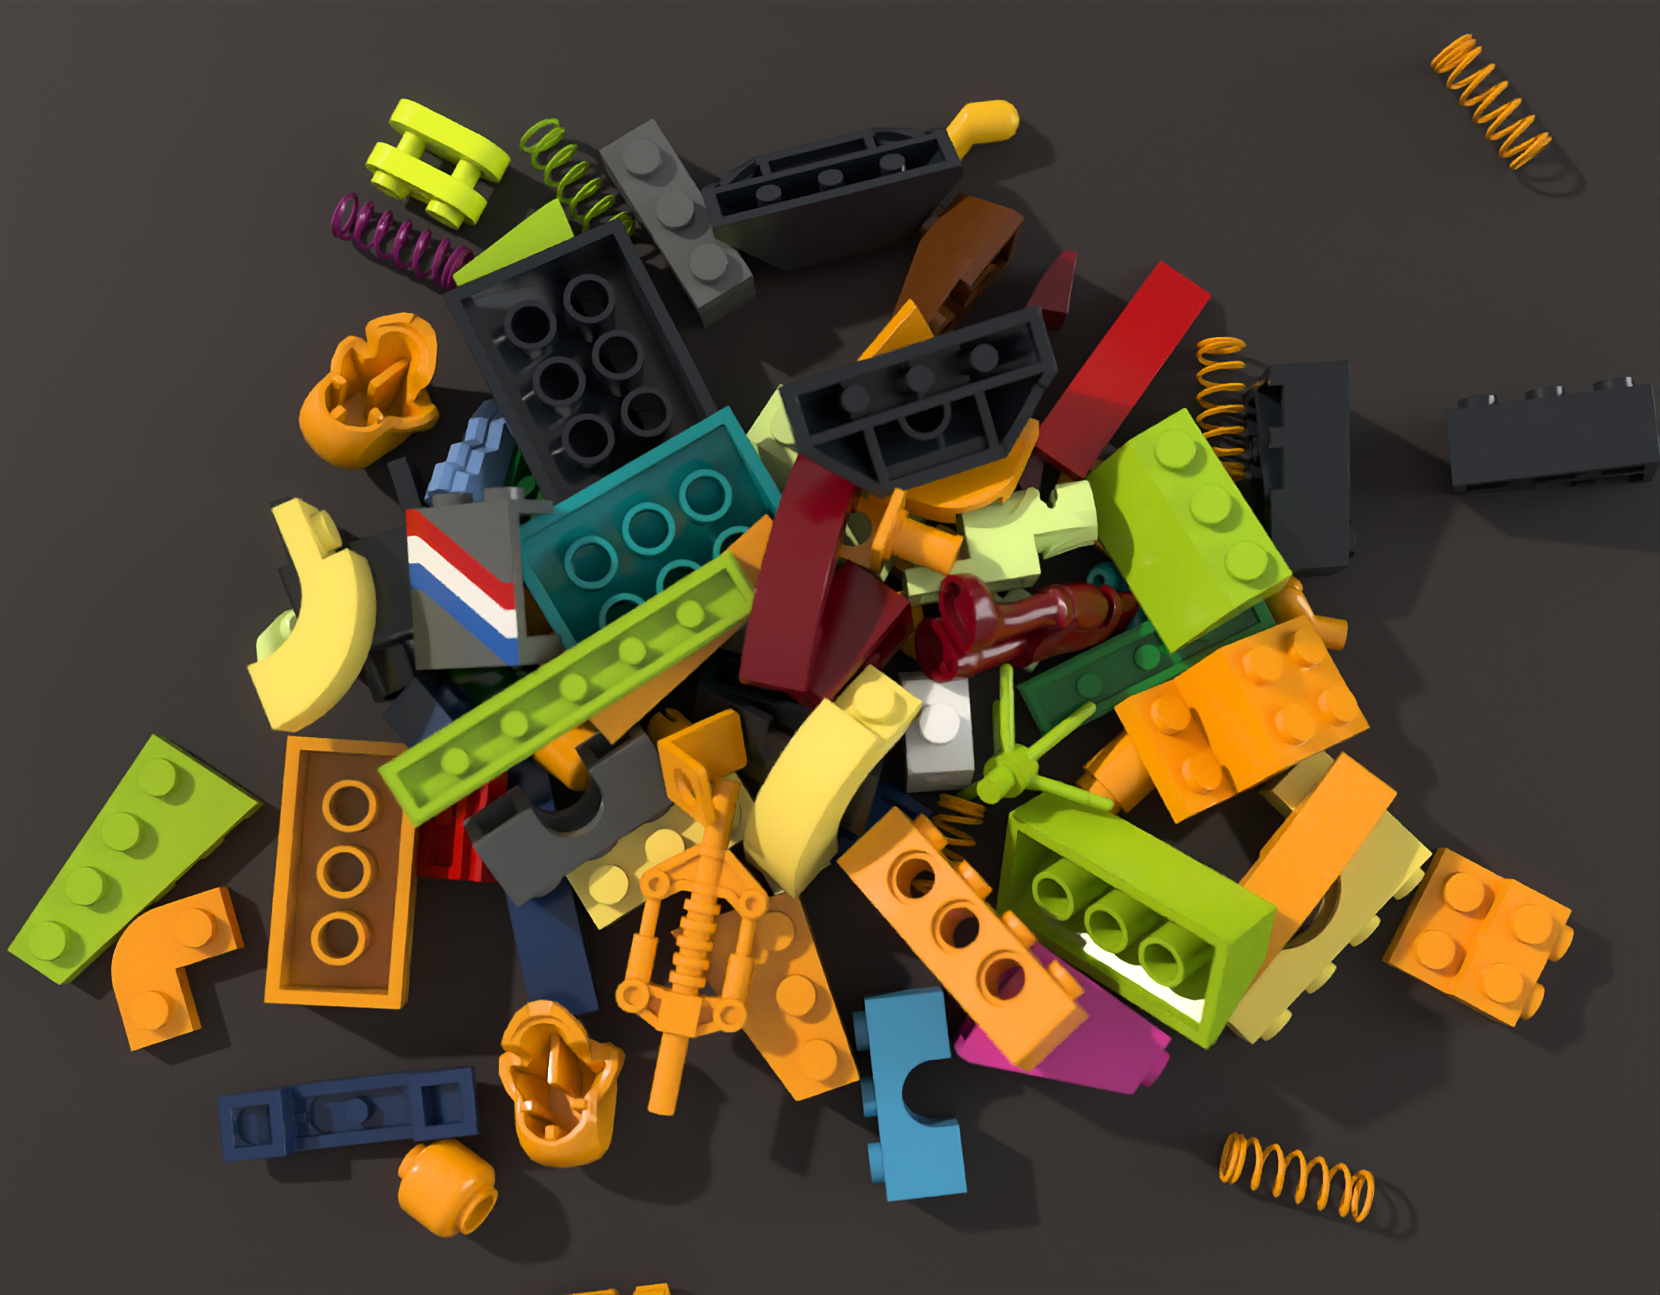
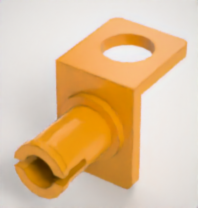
[838,488,964,577]
[647,708,747,827]

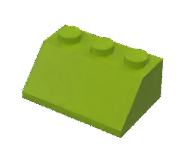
[1083,408,1293,655]

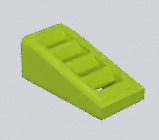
[453,198,575,287]

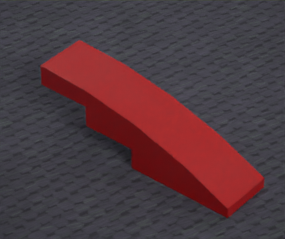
[1032,261,1212,481]

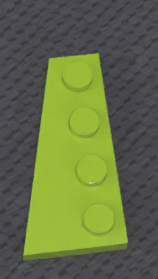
[7,734,265,985]

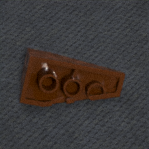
[890,192,1025,337]

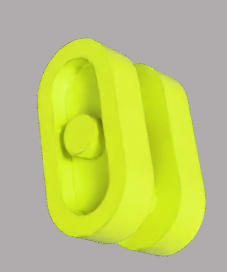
[365,99,511,230]

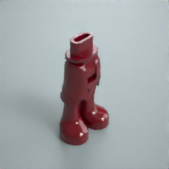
[914,573,1139,683]

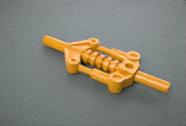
[616,777,770,1116]

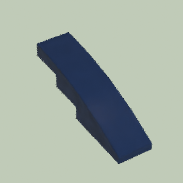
[504,755,602,1019]

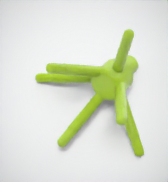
[956,664,1114,811]

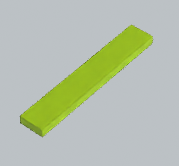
[377,550,755,828]

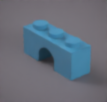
[853,986,967,1202]

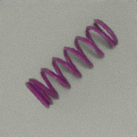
[331,192,474,291]

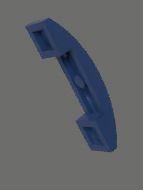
[217,1066,481,1163]

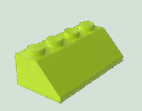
[996,792,1277,1049]

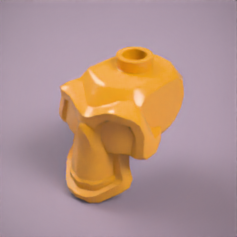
[299,312,440,471]
[499,1000,626,1168]

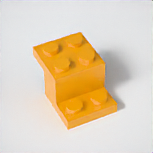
[1114,614,1370,824]

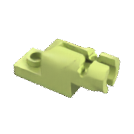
[901,480,1098,607]

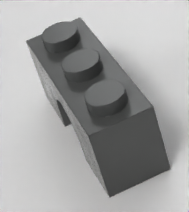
[599,118,757,329]
[463,722,674,908]

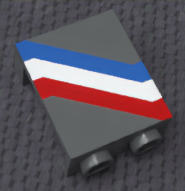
[405,487,563,670]

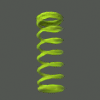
[519,118,636,237]

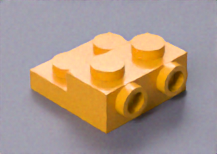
[1381,848,1574,1027]

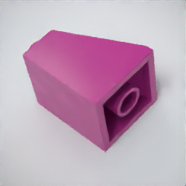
[951,942,1171,1095]

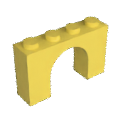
[1226,751,1432,1044]

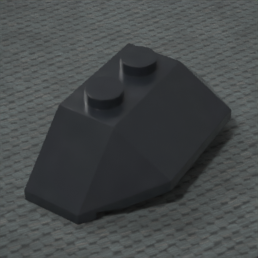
[701,127,963,272]
[777,304,1058,499]

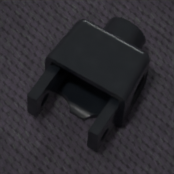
[269,457,448,703]

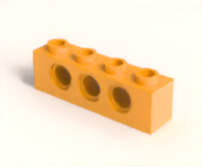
[836,806,1090,1072]

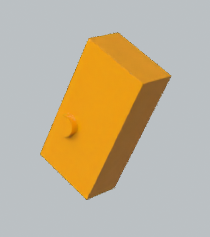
[264,736,420,1009]

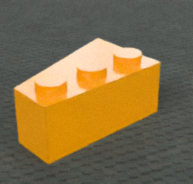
[671,891,860,1101]

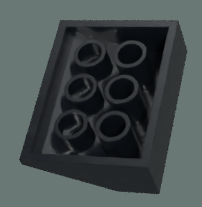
[442,217,719,507]

